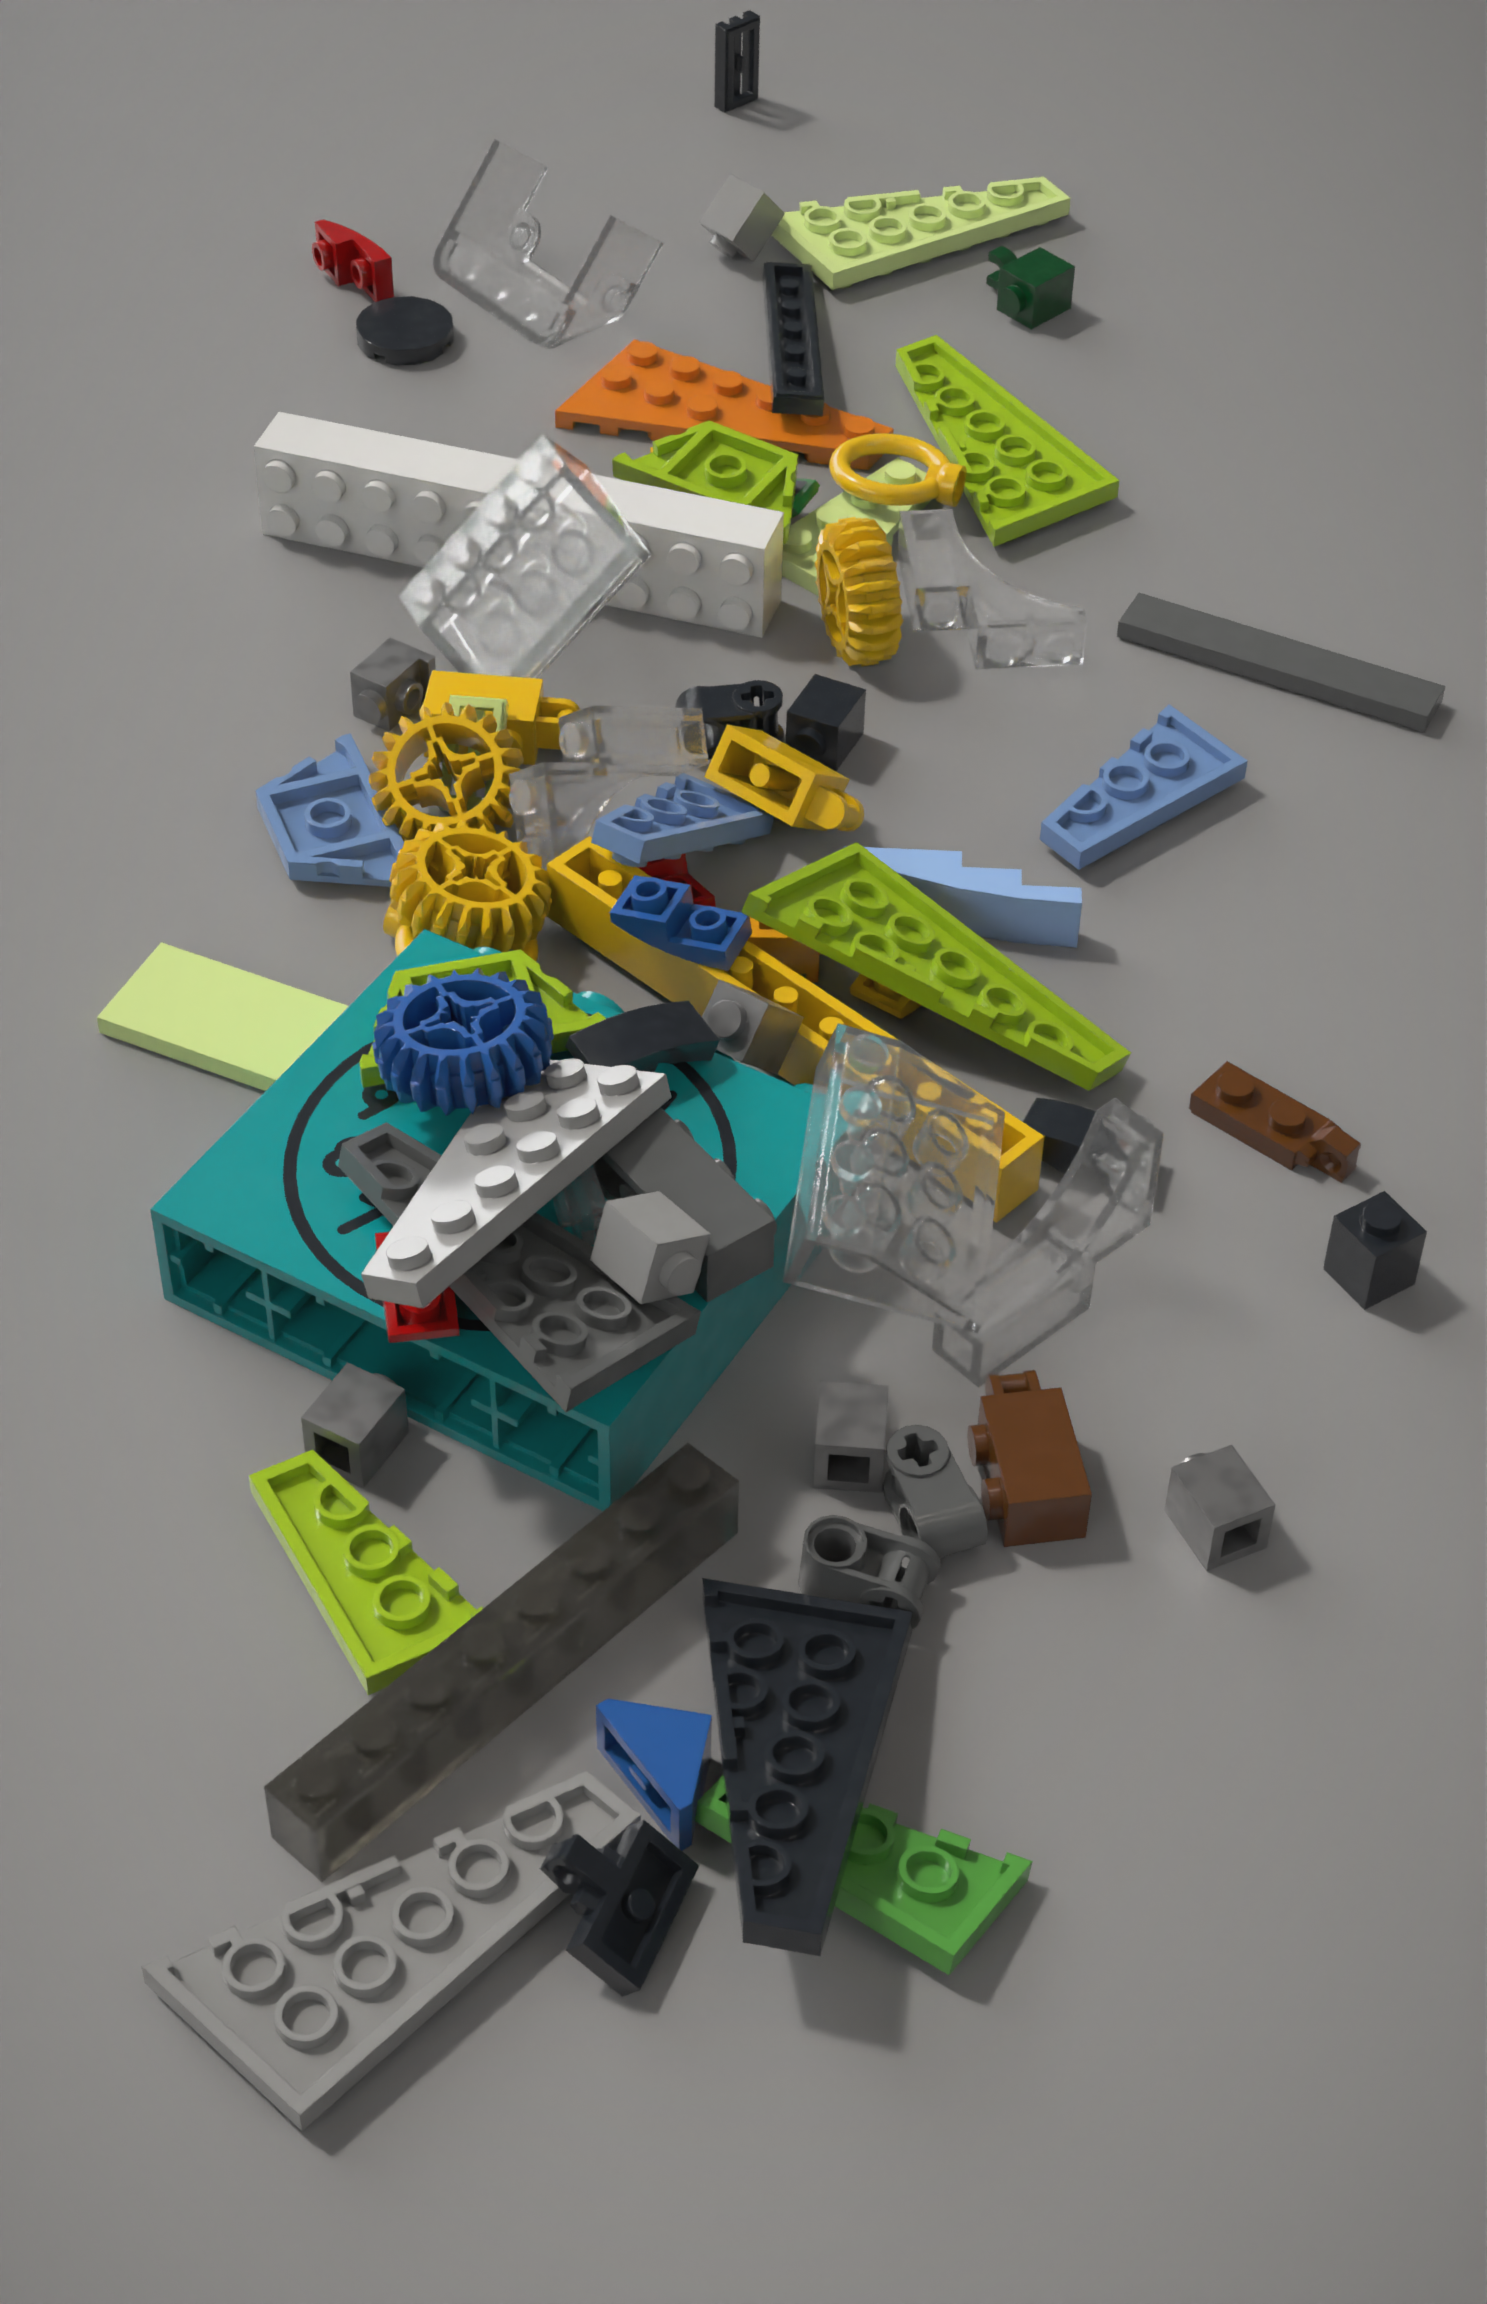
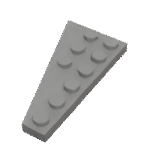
[361,1059,671,1308]
[142,1771,641,2131]

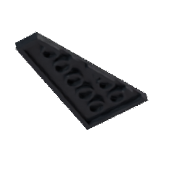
[702,1578,913,1956]

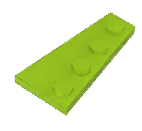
[249,1449,499,1695]

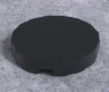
[356,296,454,366]

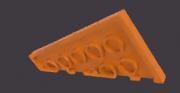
[555,339,894,470]

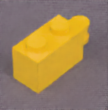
[423,670,581,765]
[704,725,864,832]

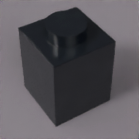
[786,674,866,771]
[1323,1191,1427,1310]

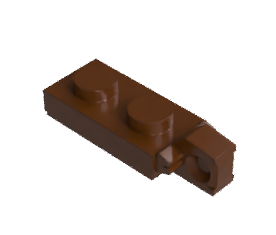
[1189,1061,1361,1183]

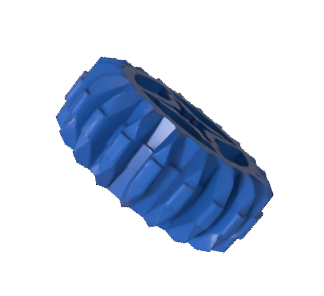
[372,968,554,1116]

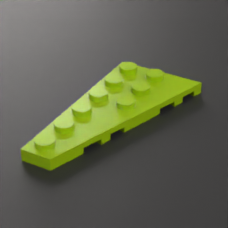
[741,842,1131,1091]

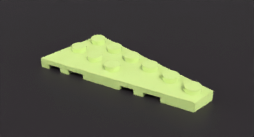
[771,177,1071,290]

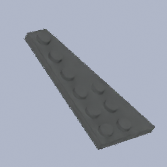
[338,1122,701,1412]

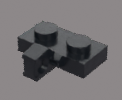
[540,1820,700,1997]

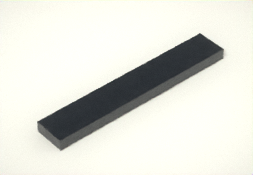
[763,262,824,416]

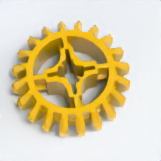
[814,517,903,667]
[369,701,527,841]
[389,820,552,952]

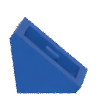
[596,1698,712,1851]

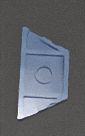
[255,733,404,887]

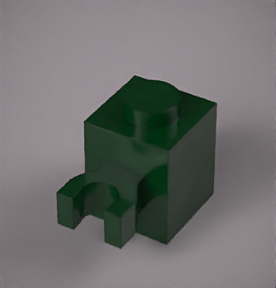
[986,245,1075,330]

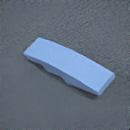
[844,846,1082,948]

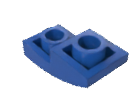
[609,875,752,971]

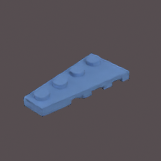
[1040,704,1248,870]
[591,773,774,867]

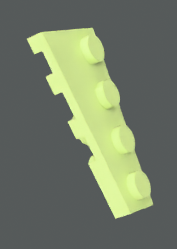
[782,457,931,596]

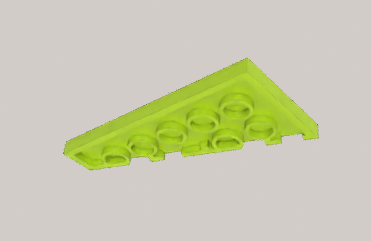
[895,335,1120,547]

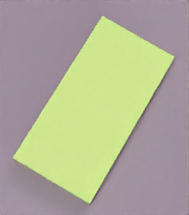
[97,942,348,1091]

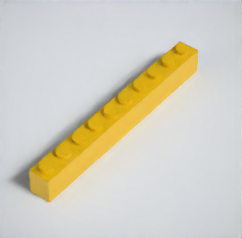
[546,836,1044,1223]

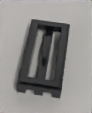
[714,10,760,113]

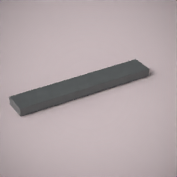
[1117,593,1445,732]

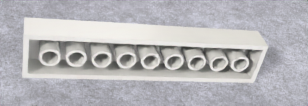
[254,412,784,638]

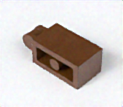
[967,1370,1092,1547]

